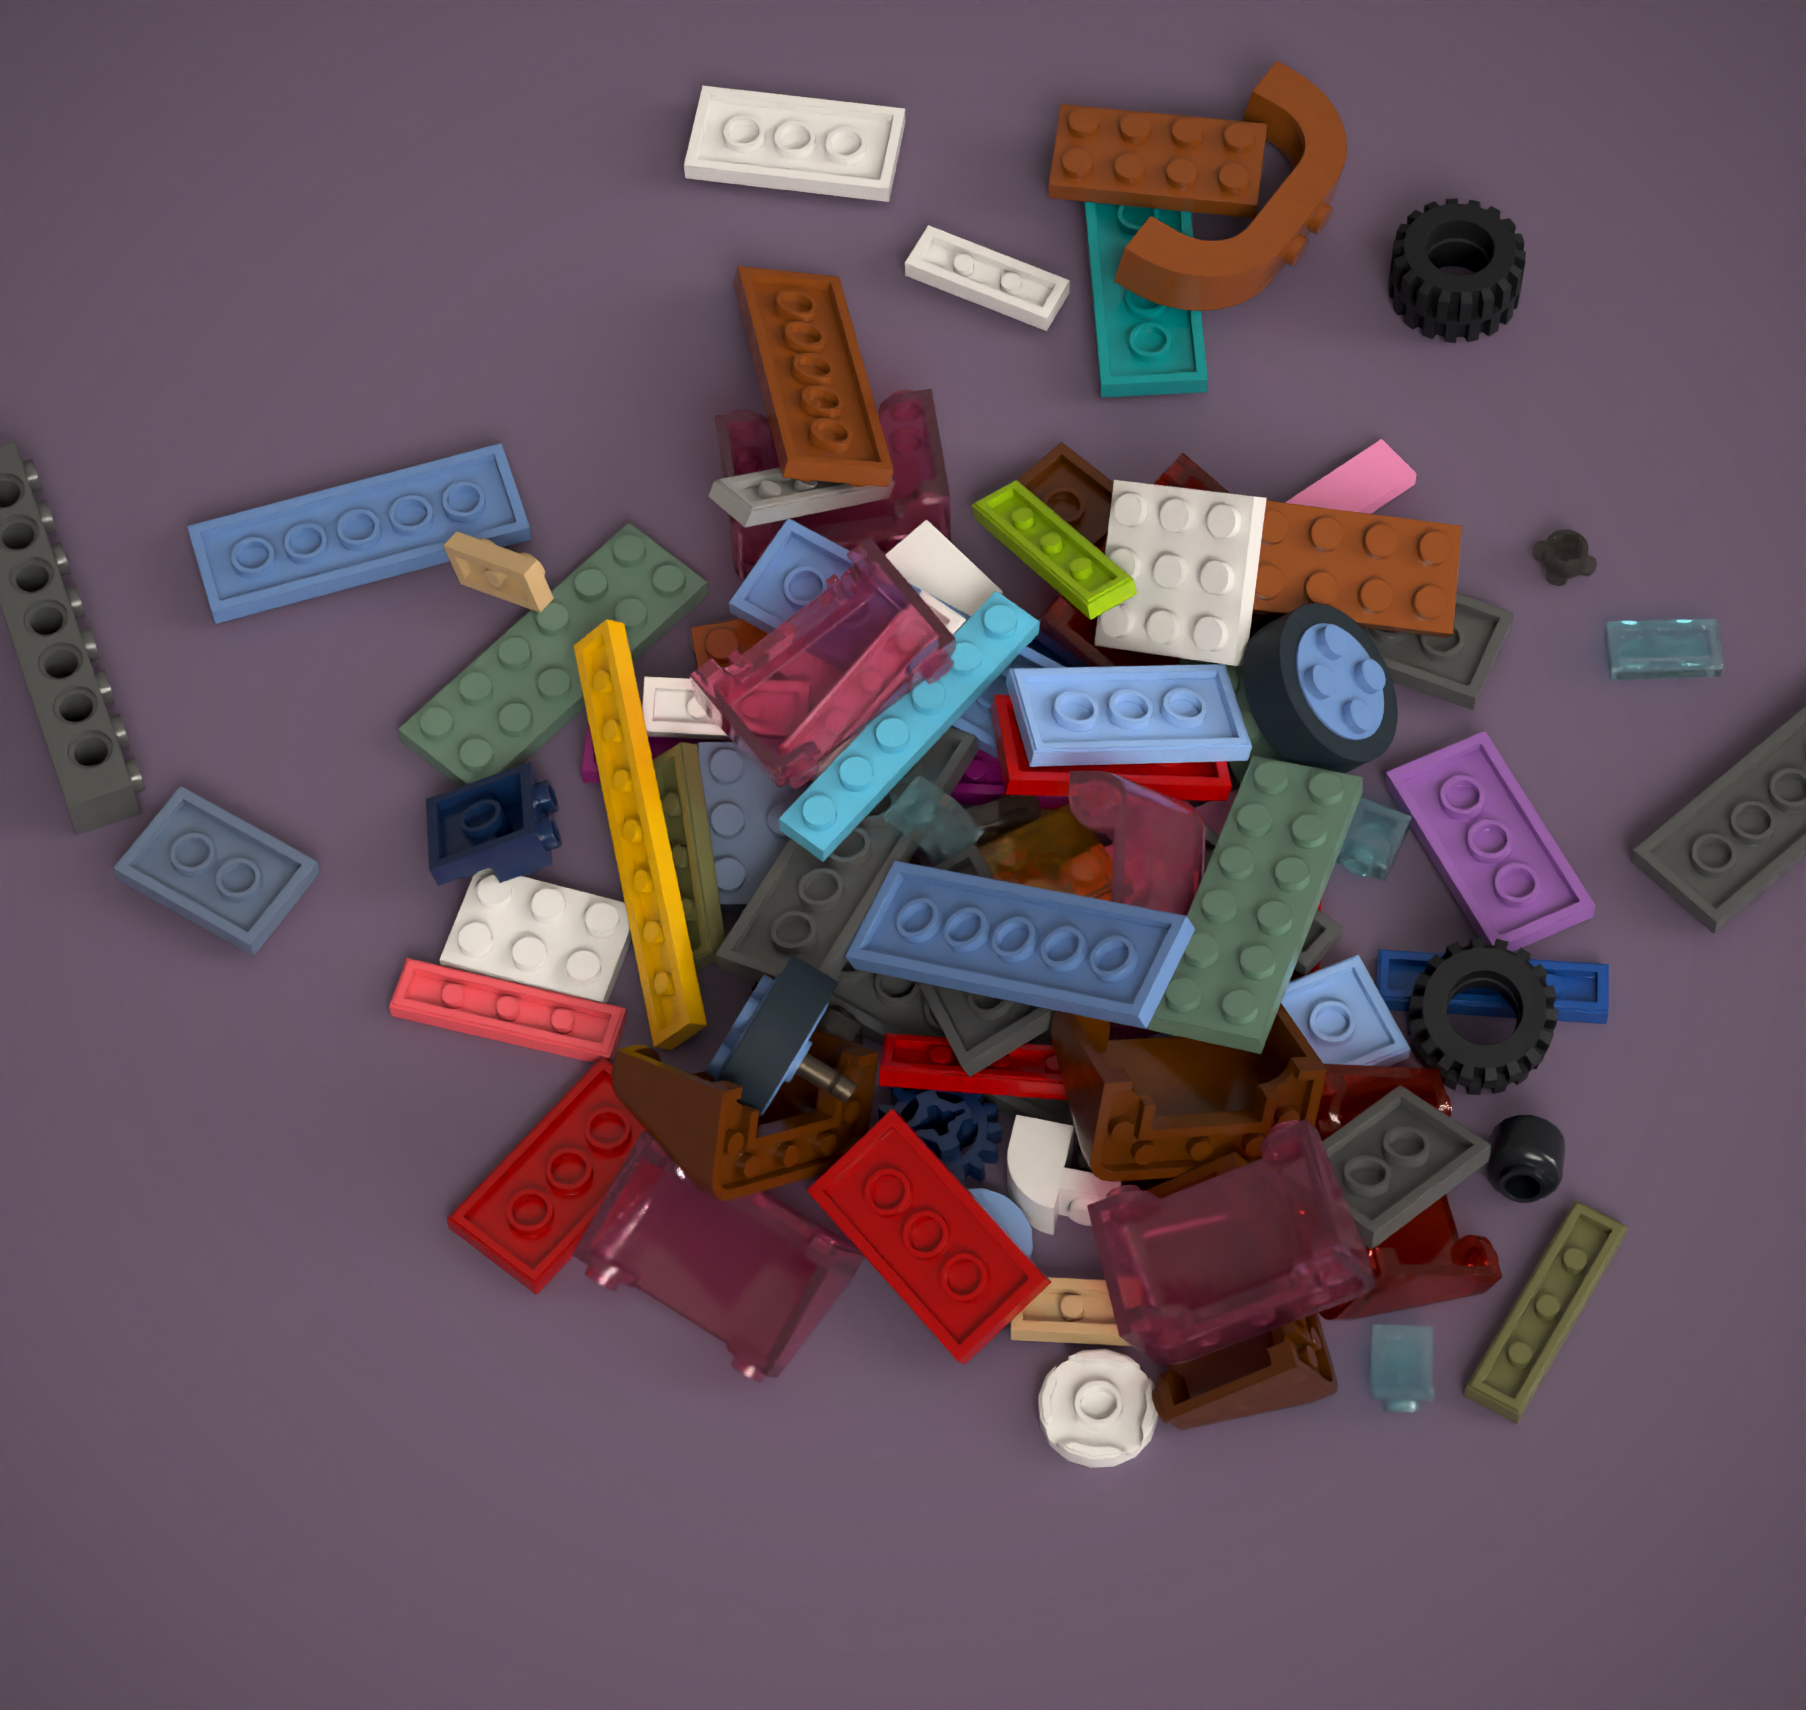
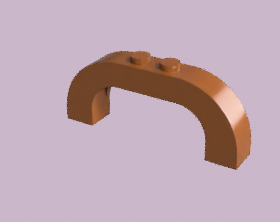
[1114,61,1347,311]

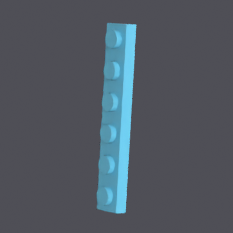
[779,591,1040,862]

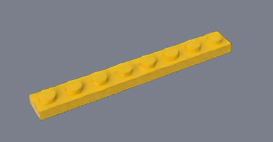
[573,619,707,1050]

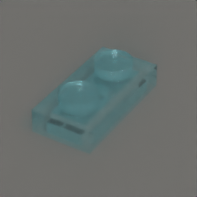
[1604,618,1724,680]

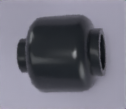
[1486,1115,1565,1203]

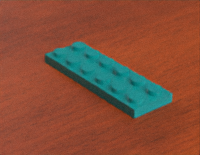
[1083,202,1208,398]

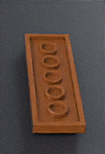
[733,266,894,487]

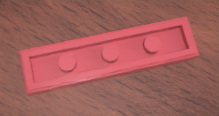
[389,958,627,1063]

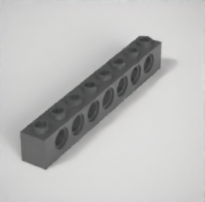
[0,442,145,835]

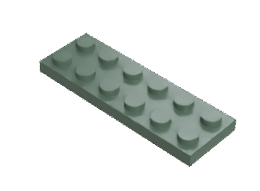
[398,523,709,787]
[1148,755,1363,1054]

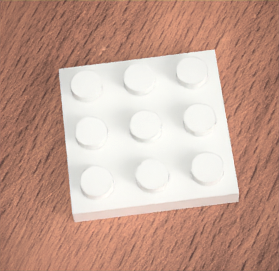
[1094,480,1266,666]

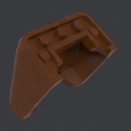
[1051,1003,1327,1182]
[612,1028,879,1201]
[1108,1152,1338,1430]

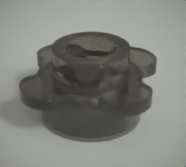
[1532,529,1597,586]

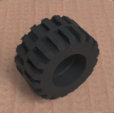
[1388,198,1526,343]
[1407,937,1558,1095]

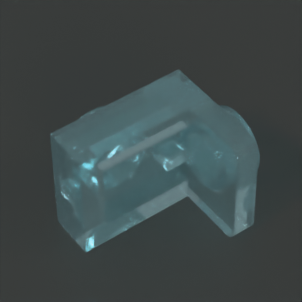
[884,776,984,866]
[1335,797,1412,881]
[1369,1324,1434,1412]

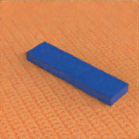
[1376,949,1609,1024]

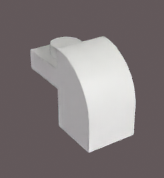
[1007,1115,1122,1235]

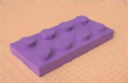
[1384,731,1596,952]

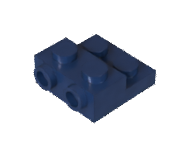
[426,762,562,886]

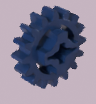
[878,1087,1002,1186]

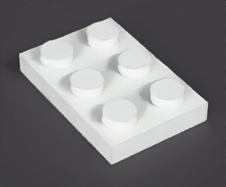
[439,868,632,1004]

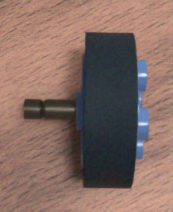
[1243,603,1398,773]
[705,955,858,1116]

